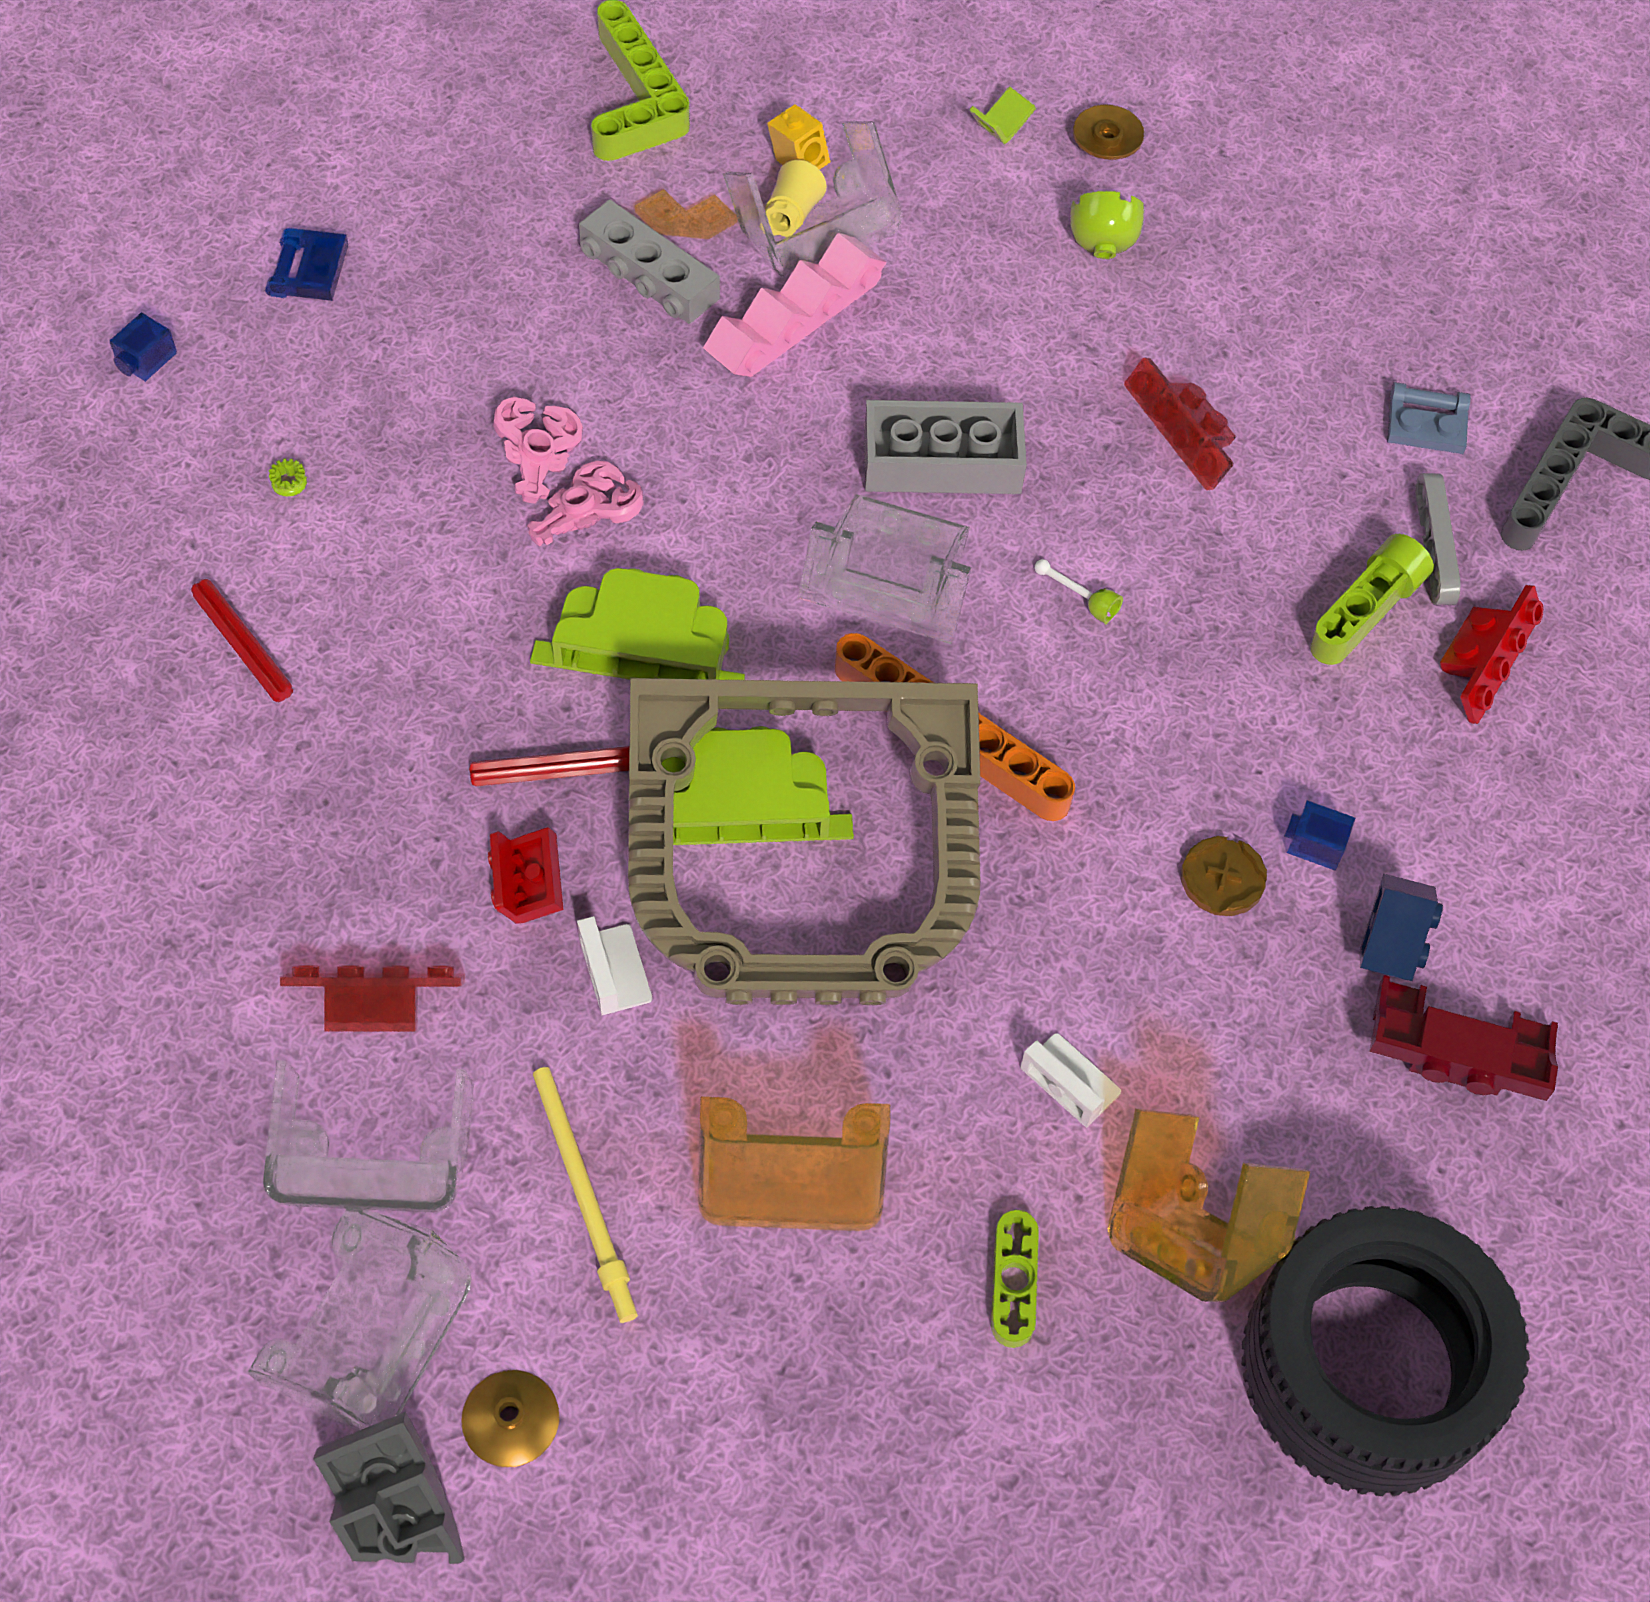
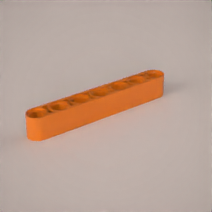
[835,633,1075,821]

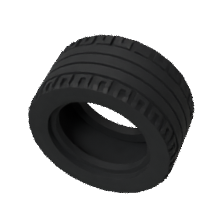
[1241,1206,1530,1497]

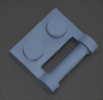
[1387,382,1471,454]

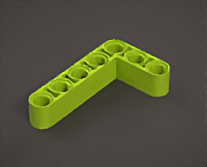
[591,0,690,161]

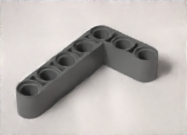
[1501,398,1650,551]

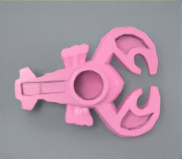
[493,397,583,504]
[527,461,643,547]

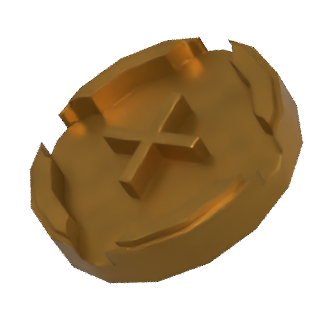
[1181,836,1267,916]

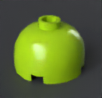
[1070,191,1144,259]

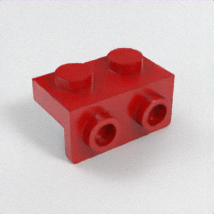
[488,827,564,924]

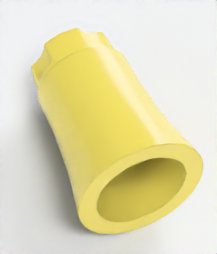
[764,160,826,237]

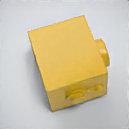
[767,104,830,170]

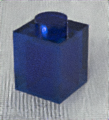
[109,312,177,382]
[1284,800,1356,871]

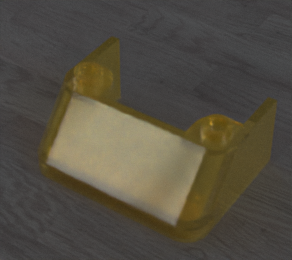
[1108,1108,1310,1303]

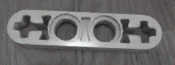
[1415,473,1461,605]

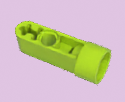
[1311,533,1434,665]

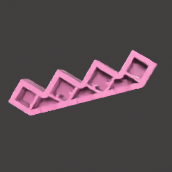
[703,233,887,377]

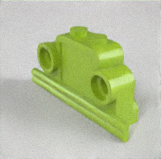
[530,568,745,680]
[661,726,854,845]

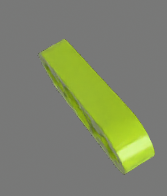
[991,1210,1039,1348]

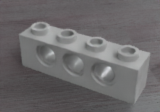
[579,199,720,324]

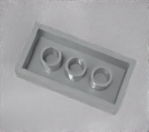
[864,400,1027,494]

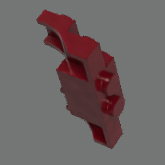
[1369,975,1558,1101]

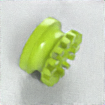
[269,458,307,497]

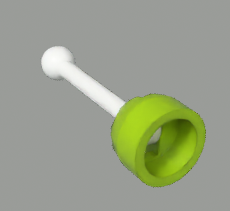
[1034,559,1123,624]

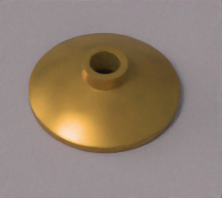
[1073,105,1145,160]
[461,1370,559,1467]

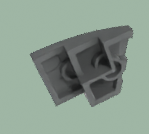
[313,1411,465,1564]

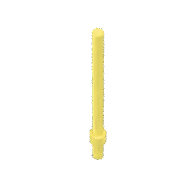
[533,1067,638,1323]

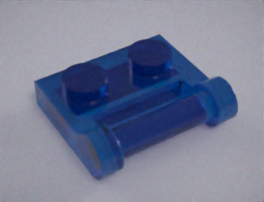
[265,228,349,301]

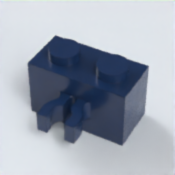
[1359,873,1443,981]

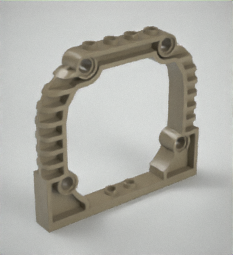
[628,678,980,1005]

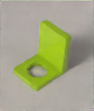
[970,87,1036,145]

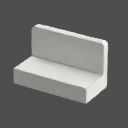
[577,916,652,1015]
[1020,1033,1121,1128]

